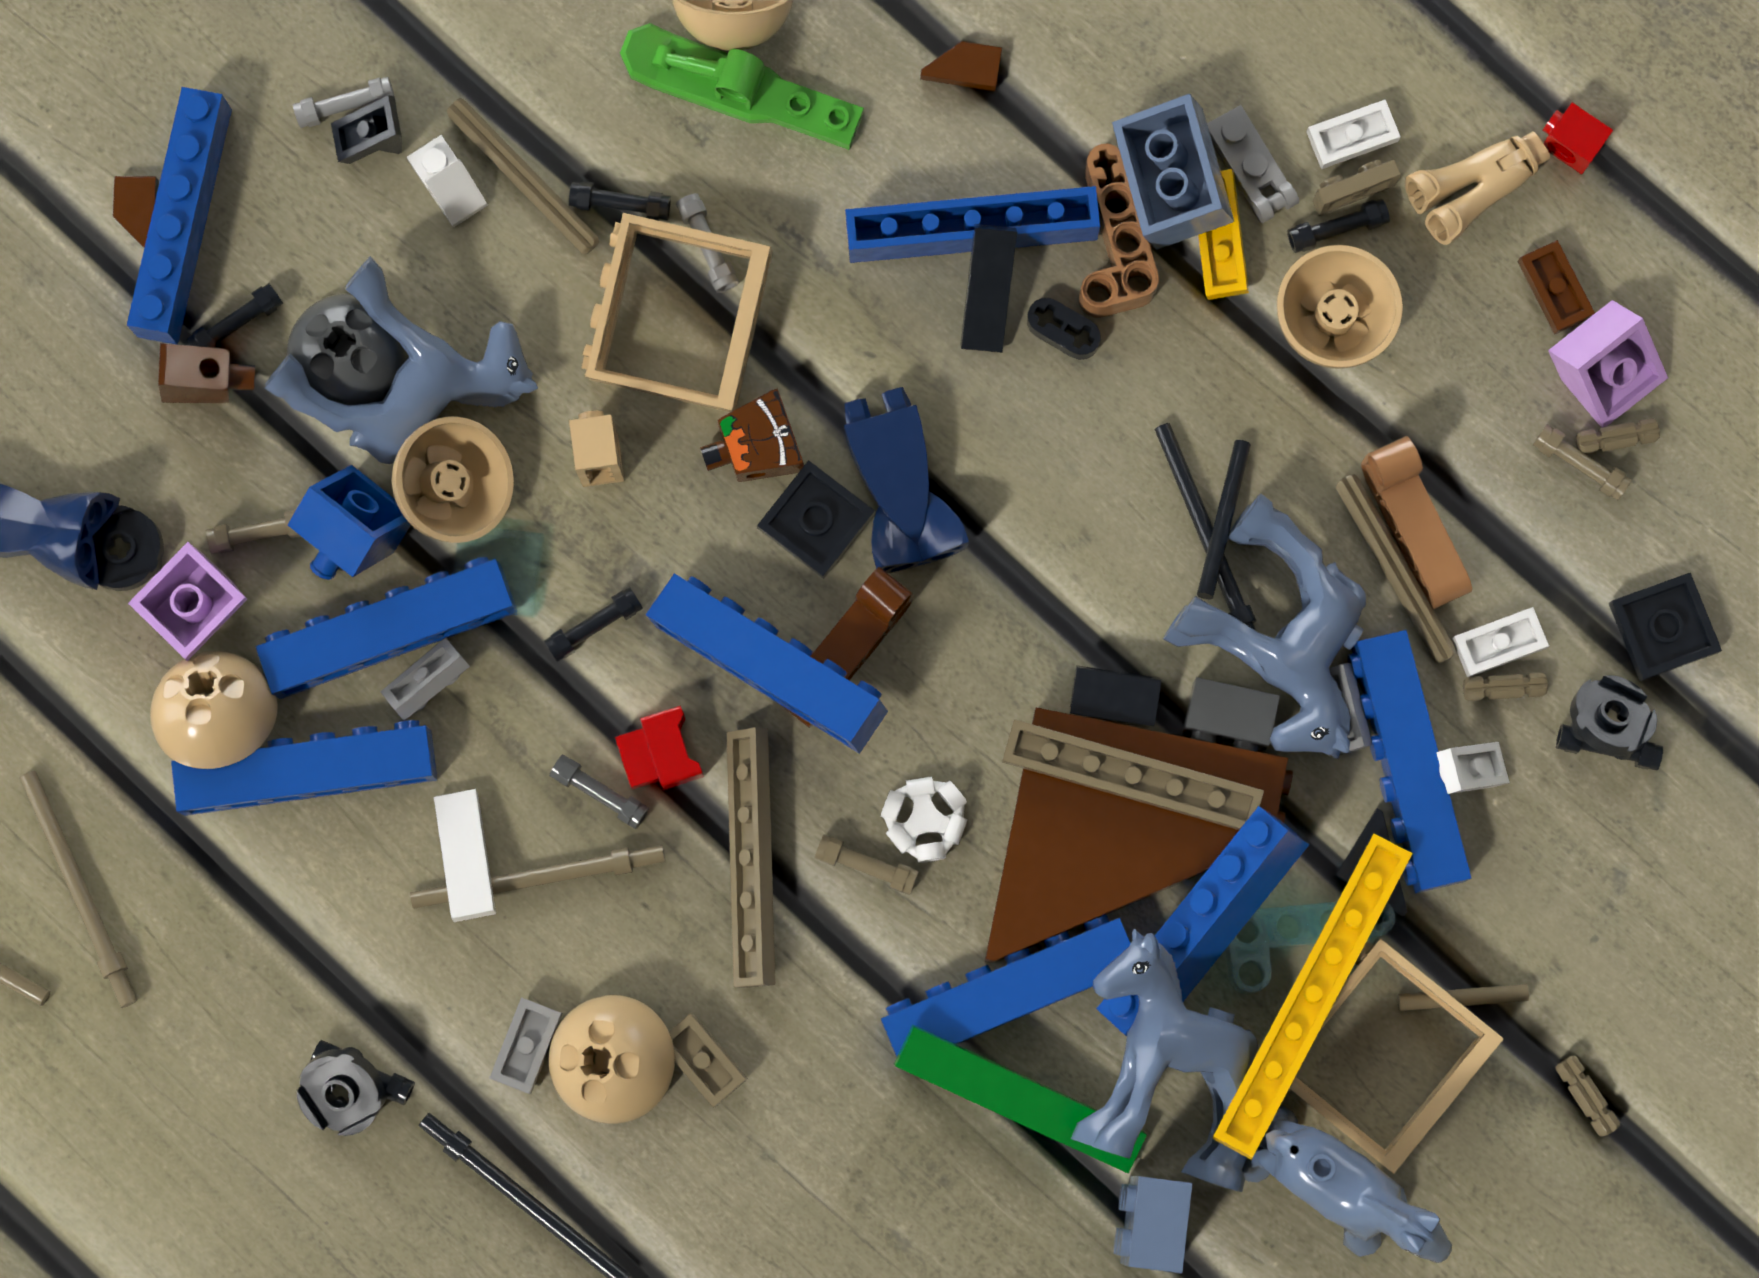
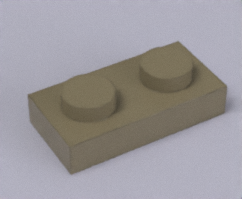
[1313,160,1401,216]
[669,1013,748,1108]

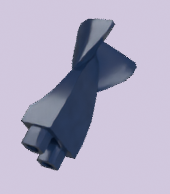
[844,387,969,574]
[0,484,120,590]

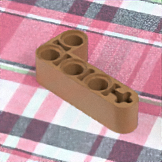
[1079,143,1159,318]
[1361,436,1472,609]

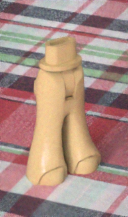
[1405,131,1550,245]

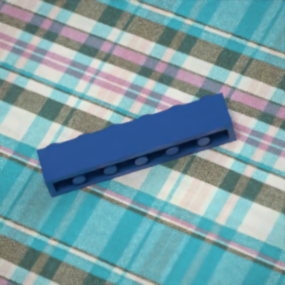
[127,87,232,345]
[845,186,1100,263]
[255,557,518,699]
[646,573,888,754]
[1348,630,1472,894]
[171,720,438,816]
[1096,806,1309,1036]
[881,915,1131,1058]

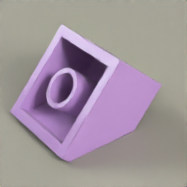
[1548,300,1668,427]
[128,542,247,661]

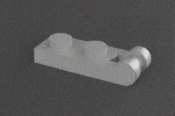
[1207,105,1299,223]

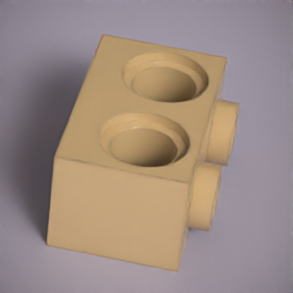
[569,410,624,487]

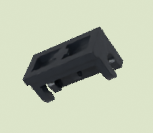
[1070,665,1162,726]

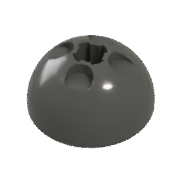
[286,293,409,405]

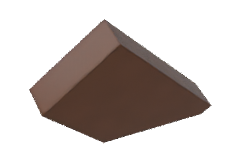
[920,41,1002,91]
[113,176,159,248]

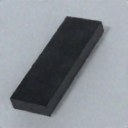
[960,224,1017,353]

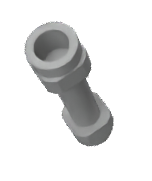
[293,77,396,128]
[676,193,739,293]

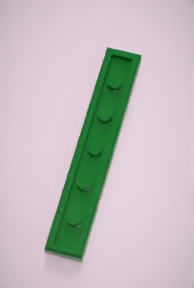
[894,1024,1147,1174]

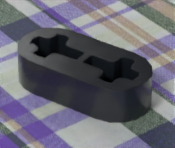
[1027,298,1101,360]

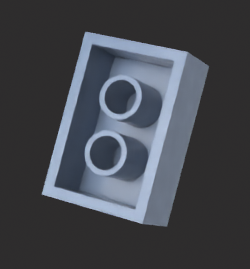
[1112,94,1235,250]
[1113,1176,1192,1273]

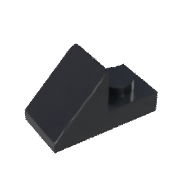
[331,95,402,164]

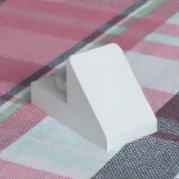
[407,135,488,228]

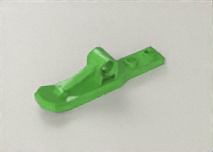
[620,23,864,150]

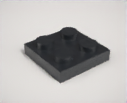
[757,460,875,579]
[1608,572,1722,682]

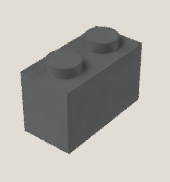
[1182,677,1280,752]

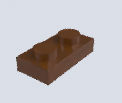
[1517,240,1595,334]

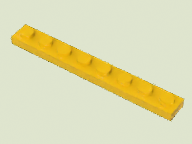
[1213,834,1413,1160]

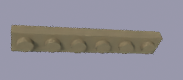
[1002,719,1264,830]
[727,727,775,988]

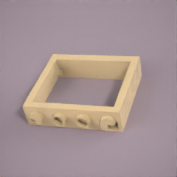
[581,213,773,412]
[1289,938,1504,1174]

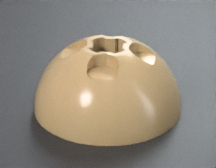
[672,0,793,51]
[1277,245,1403,369]
[392,416,514,543]
[150,651,278,769]
[548,995,675,1124]

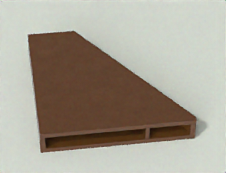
[985,707,1293,964]

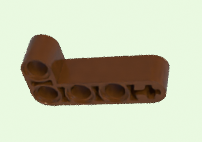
[781,567,913,728]

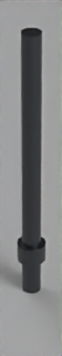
[1154,423,1257,630]
[419,1112,631,1278]

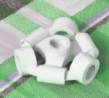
[880,776,968,863]

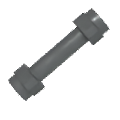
[549,755,649,829]

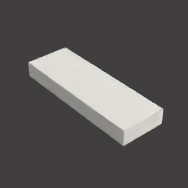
[434,789,496,922]

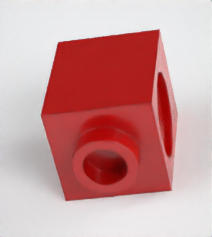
[1542,102,1613,175]

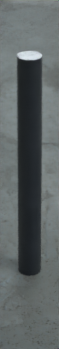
[1197,440,1251,600]

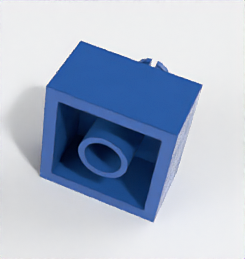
[287,465,411,580]

